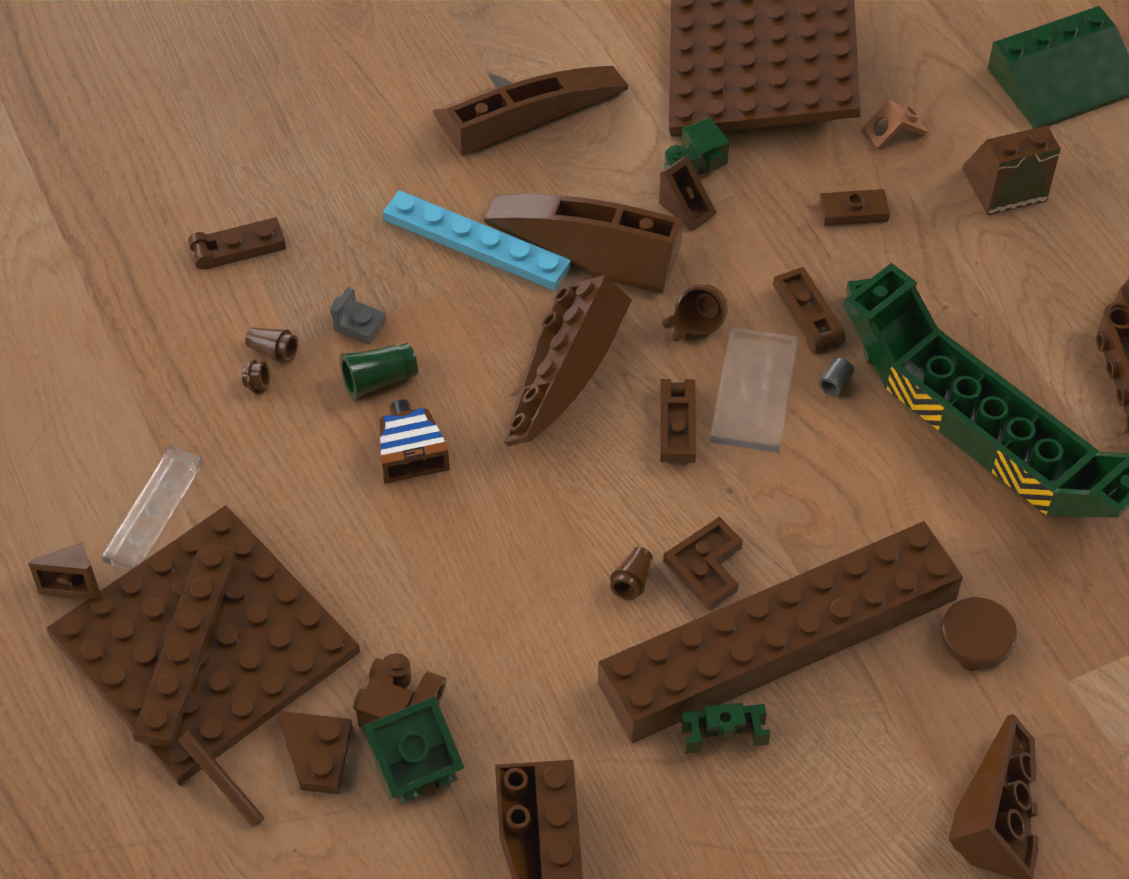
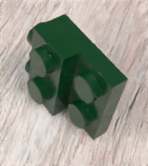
[362,696,465,804]

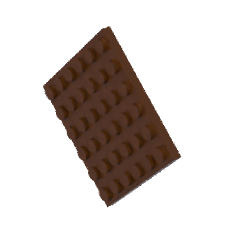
[669,0,861,136]
[46,505,360,785]

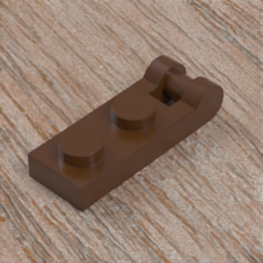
[188,217,286,270]
[773,267,846,353]
[660,379,696,463]

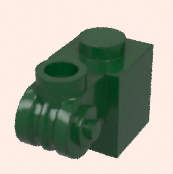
[664,117,729,175]

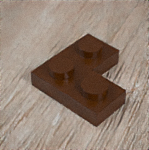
[663,516,743,611]

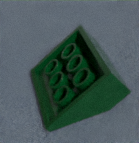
[987,6,1129,128]

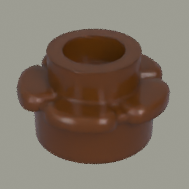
[242,360,270,394]

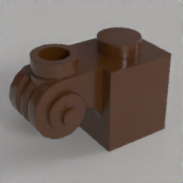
[353,653,414,727]

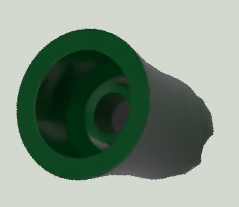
[340,343,418,400]

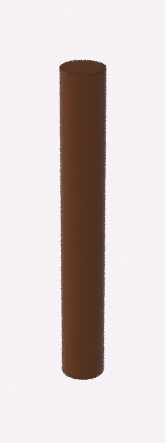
[178,731,265,828]

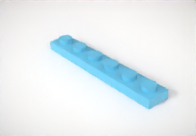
[383,190,571,291]

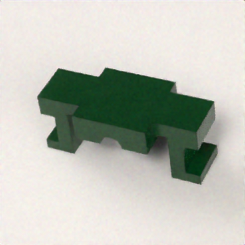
[681,703,770,754]

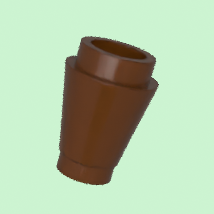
[245,327,298,363]
[610,547,653,600]

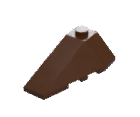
[949,714,1038,879]

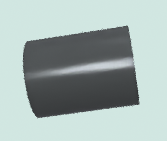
[819,357,854,396]

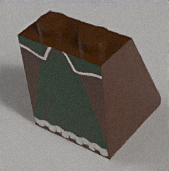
[962,125,1061,215]

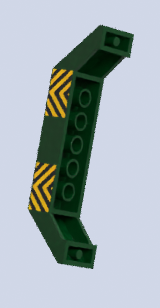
[843,263,1129,518]

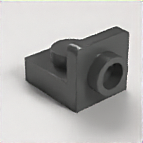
[330,287,386,345]

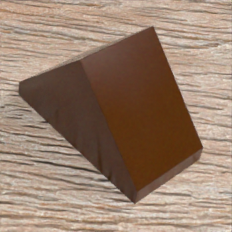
[659,156,717,229]
[28,542,101,600]

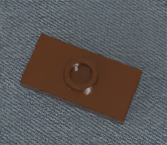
[819,189,890,225]

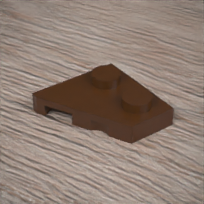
[278,711,352,794]

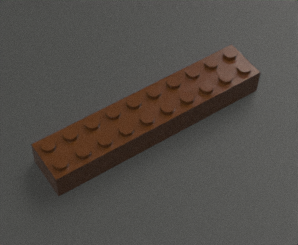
[598,521,963,743]

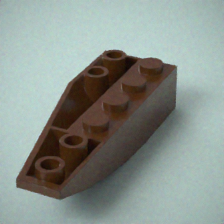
[433,66,628,155]
[484,194,683,293]
[504,275,632,446]
[495,759,583,879]

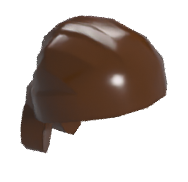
[662,284,728,342]

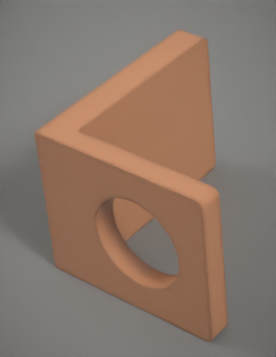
[864,100,928,149]

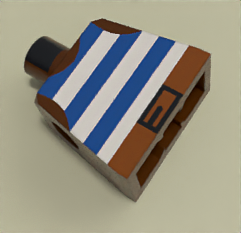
[379,399,450,484]

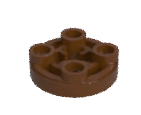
[940,597,1017,671]

